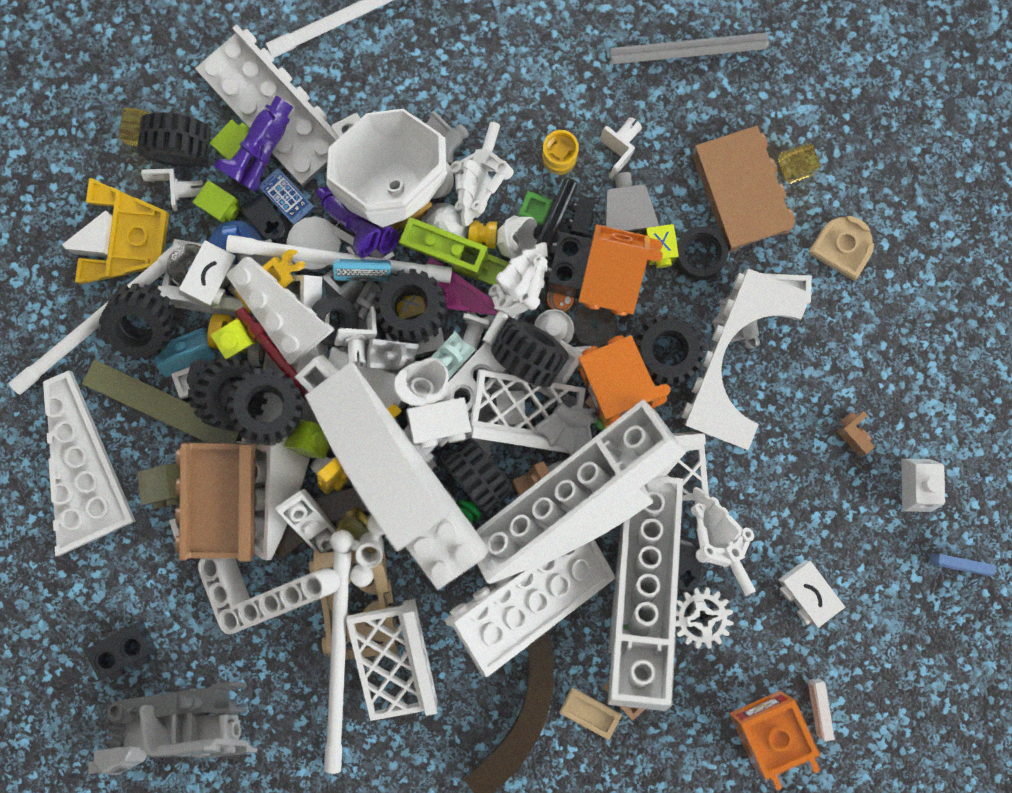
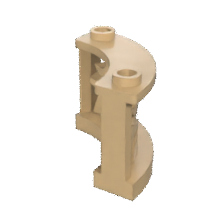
[309,546,399,661]

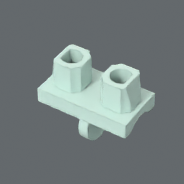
[431,332,476,380]

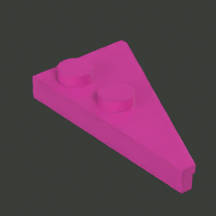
[424,257,498,316]

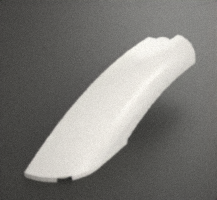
[237,275,330,560]

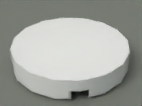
[286,217,342,272]

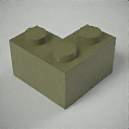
[137,464,180,509]

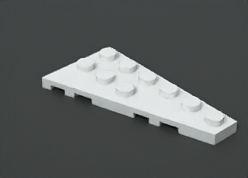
[43,370,136,556]

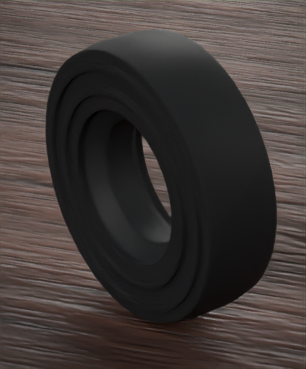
[311,296,359,347]

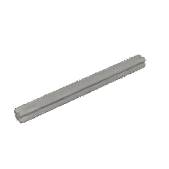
[609,33,769,64]

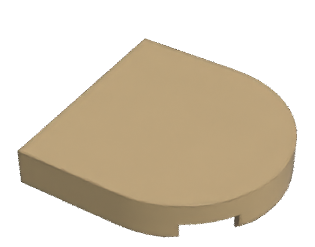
[808,216,874,281]

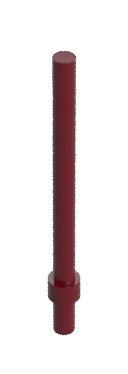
[235,307,311,407]

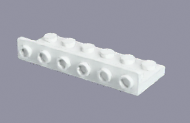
[195,24,343,187]
[444,540,616,677]

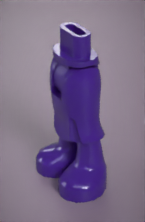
[214,95,293,193]
[316,187,399,258]

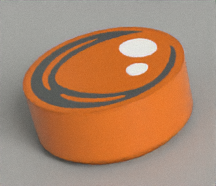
[546,292,574,313]

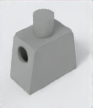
[604,172,659,234]

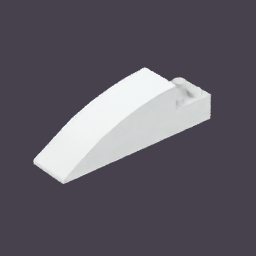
[305,362,489,590]
[476,399,685,584]
[608,477,683,711]

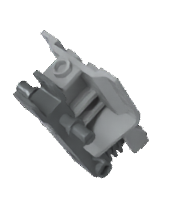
[88,682,257,775]

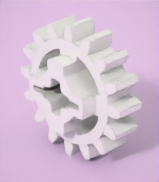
[675,587,733,649]

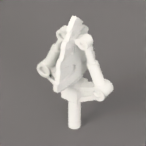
[450,122,514,227]
[482,242,548,345]
[691,487,756,596]

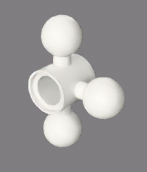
[330,515,385,587]

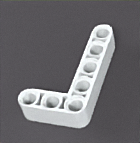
[198,558,340,634]

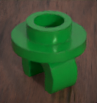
[456,500,481,524]

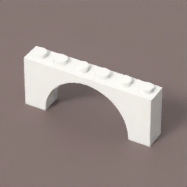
[681,269,812,450]

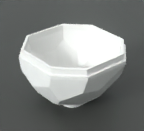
[327,109,446,227]

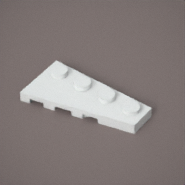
[226,257,335,365]

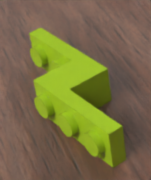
[399,217,510,286]

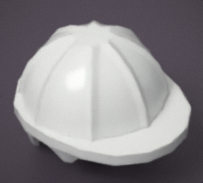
[421,203,469,239]
[496,215,537,259]
[394,357,449,406]

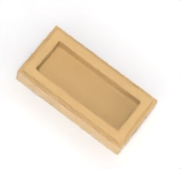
[559,687,622,740]

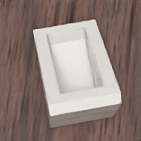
[62,211,113,258]

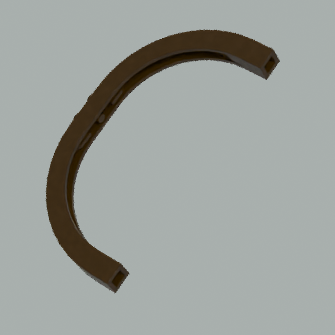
[275,488,554,793]

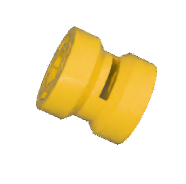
[468,220,497,249]

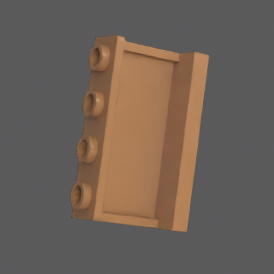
[692,125,795,253]
[175,443,256,561]

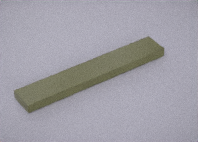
[82,359,241,443]

